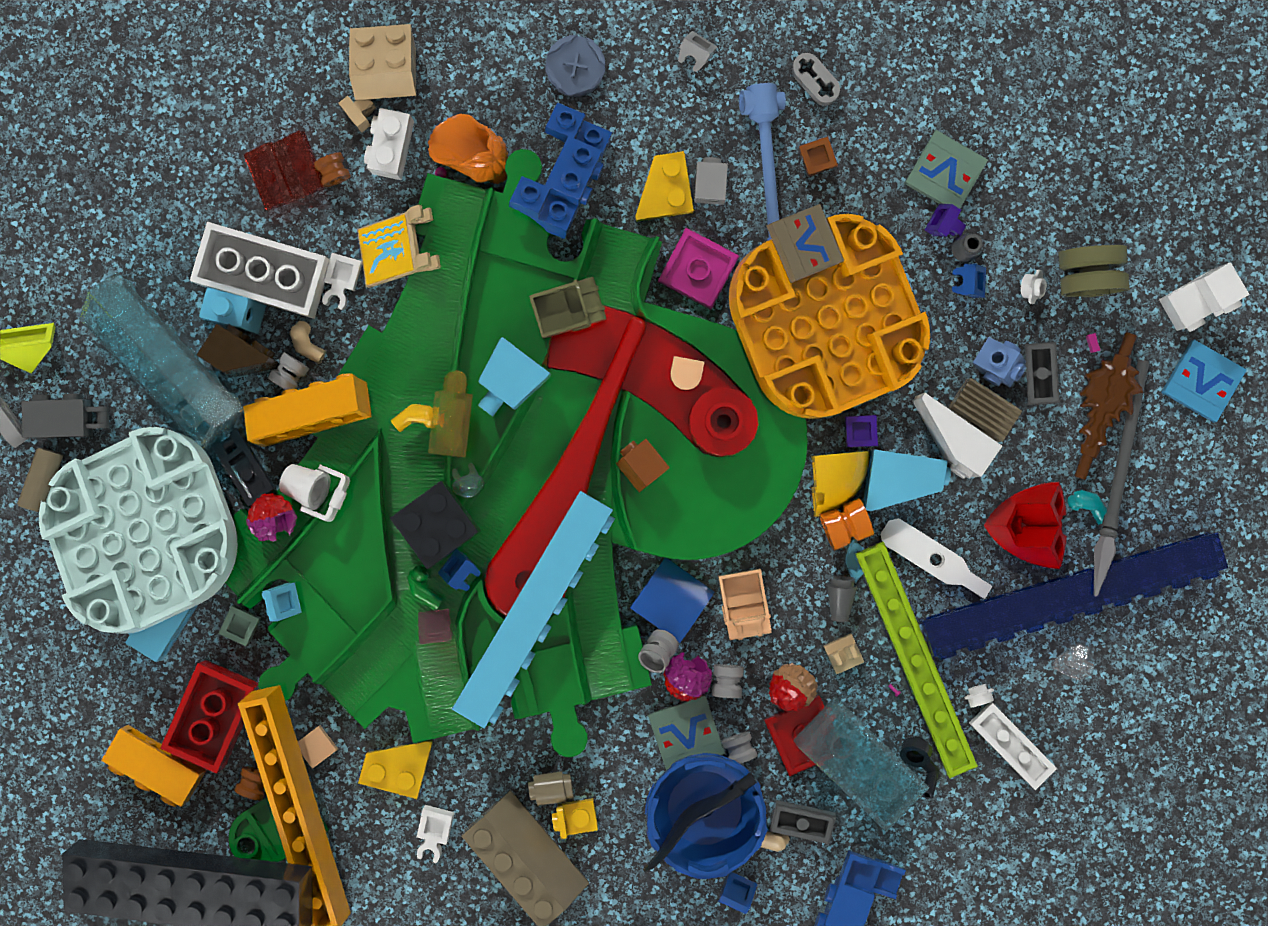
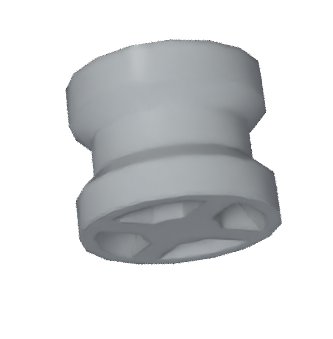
[721,732,758,764]

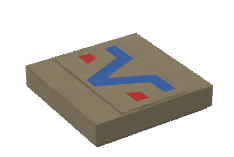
[766,204,844,283]

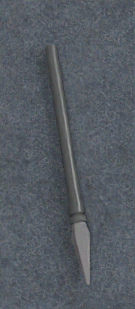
[1094,360,1150,596]

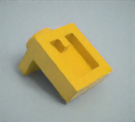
[552,798,598,839]

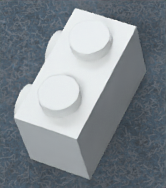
[364,108,414,180]

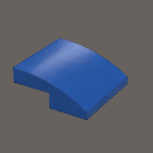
[630,558,715,643]

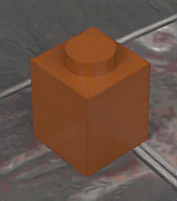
[616,439,670,492]

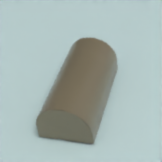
[17,447,64,512]

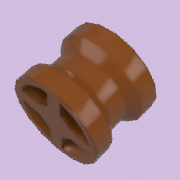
[314,152,351,187]
[234,766,265,800]

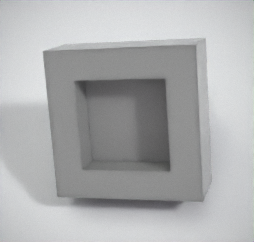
[678,31,717,72]

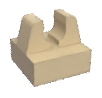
[338,96,376,133]
[823,633,864,674]

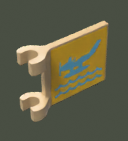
[357,205,441,288]

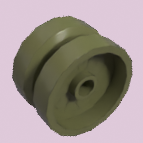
[1058,245,1130,297]

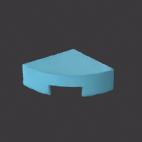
[845,539,864,582]

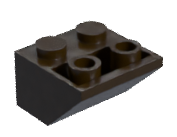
[196,324,280,377]

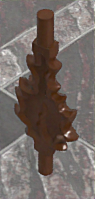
[1074,332,1143,480]

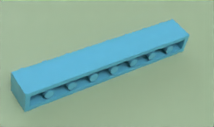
[452,491,615,729]

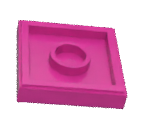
[658,228,739,310]

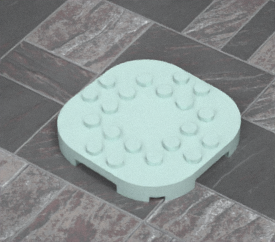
[39,427,238,634]

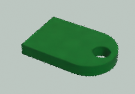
[229,797,329,862]

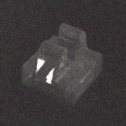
[1052,643,1095,681]

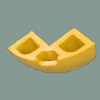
[811,451,869,517]

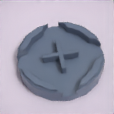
[545,35,605,97]

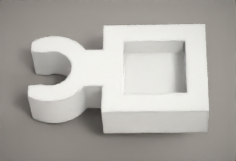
[322,253,362,310]
[417,805,455,863]

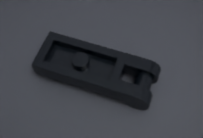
[212,427,278,508]

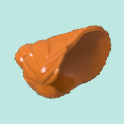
[428,114,508,184]

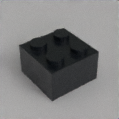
[390,481,481,569]

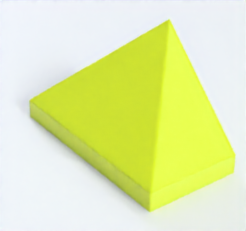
[0,323,56,374]

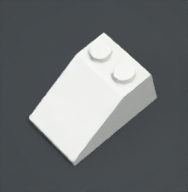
[912,393,1002,479]

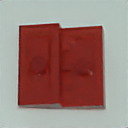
[243,130,326,211]

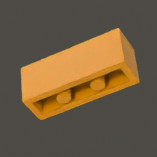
[101,725,206,807]

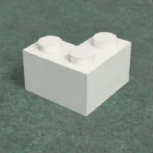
[1159,262,1249,332]

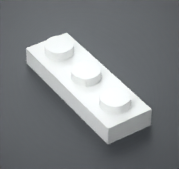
[969,702,1057,790]

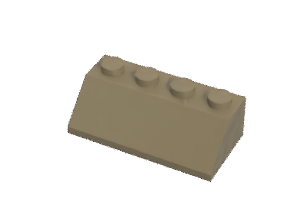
[461,790,589,926]

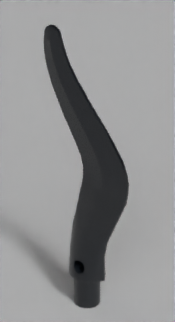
[643,772,757,872]

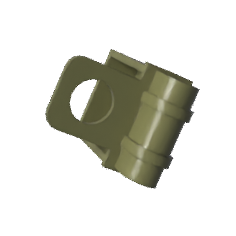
[529,277,607,339]

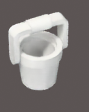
[279,464,350,522]

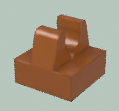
[798,136,838,177]

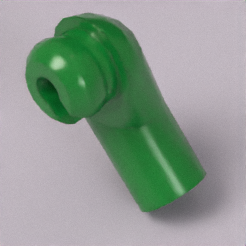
[407,565,443,611]

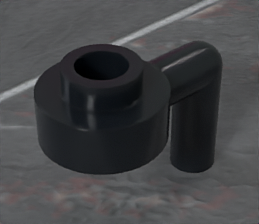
[900,737,940,799]

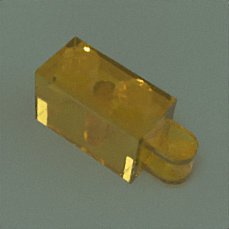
[428,370,473,457]

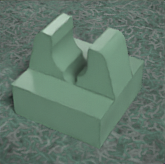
[218,605,261,646]

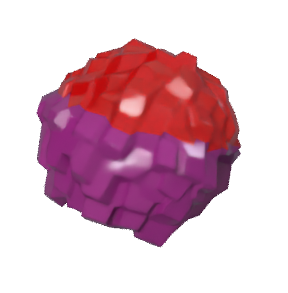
[246,493,297,541]
[663,652,712,702]

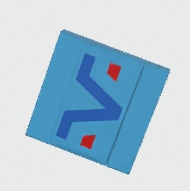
[1161,339,1247,423]

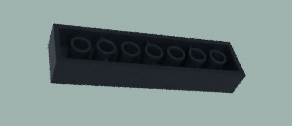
[62,839,313,926]

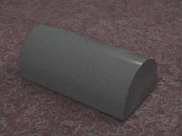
[1025,342,1060,405]
[769,799,836,844]

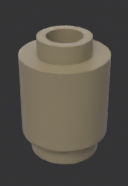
[528,771,574,806]

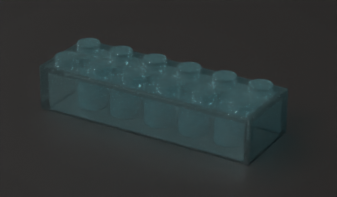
[79,272,243,451]

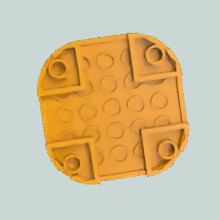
[729,214,930,419]

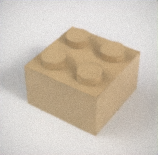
[349,24,416,100]

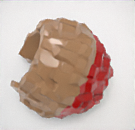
[769,663,818,712]

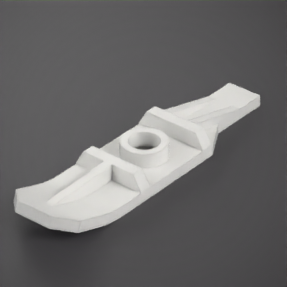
[880,518,992,599]

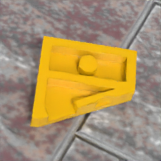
[635,151,694,222]

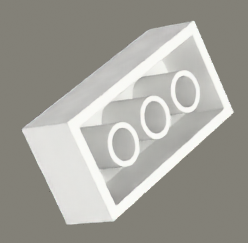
[190,222,330,319]

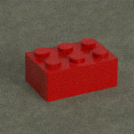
[160,660,259,774]

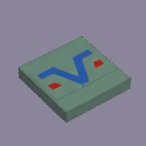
[904,130,988,209]
[648,695,725,770]

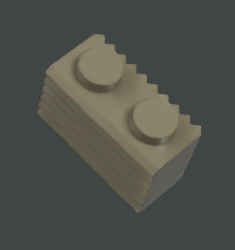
[948,378,1022,442]

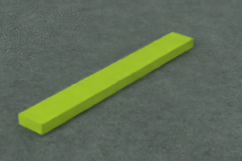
[855,541,978,778]

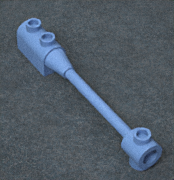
[739,83,786,241]

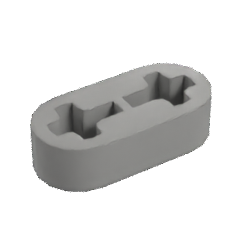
[792,53,840,106]
[0,397,29,448]

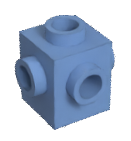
[973,337,1026,387]

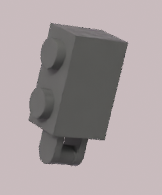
[21,394,110,439]

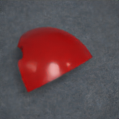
[984,482,1067,569]

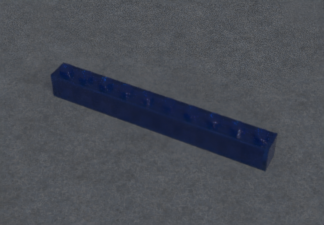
[919,532,1229,660]

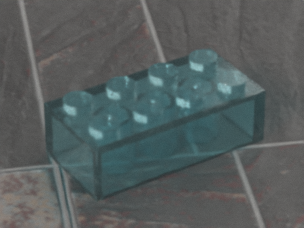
[793,696,929,832]

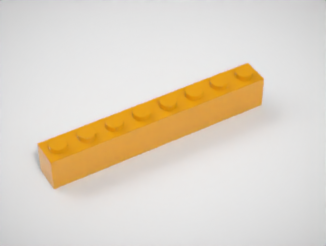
[238,685,351,926]

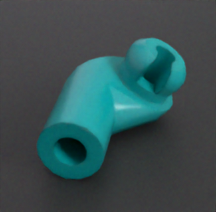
[1067,490,1107,525]

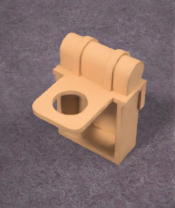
[718,568,772,641]

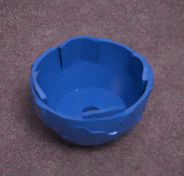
[645,753,768,879]

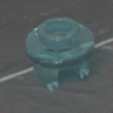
[452,463,484,498]

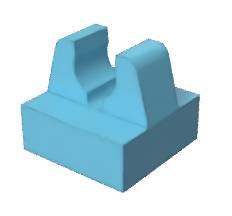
[262,583,302,622]

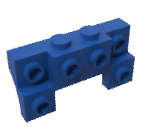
[509,103,612,239]
[814,850,906,926]

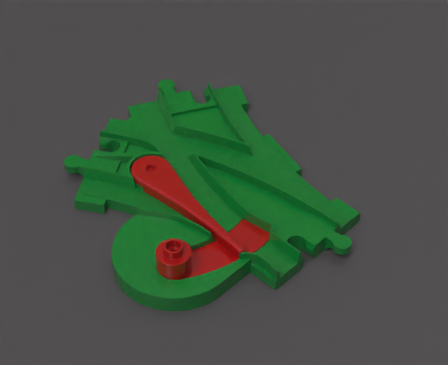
[225,149,808,757]

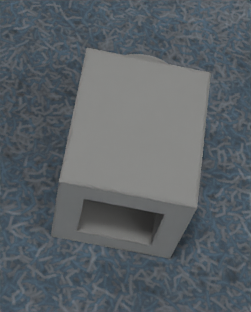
[694,157,728,205]

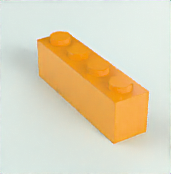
[243,373,372,447]

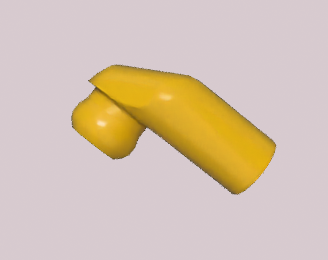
[390,404,439,432]

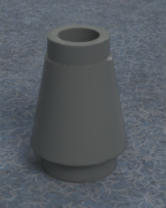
[952,233,982,263]
[827,576,857,622]

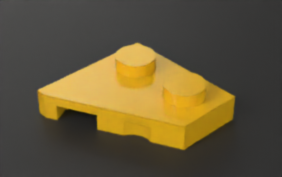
[358,740,433,799]

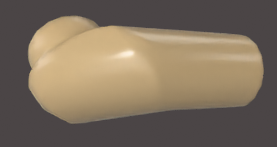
[761,831,790,852]

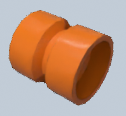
[819,498,874,551]

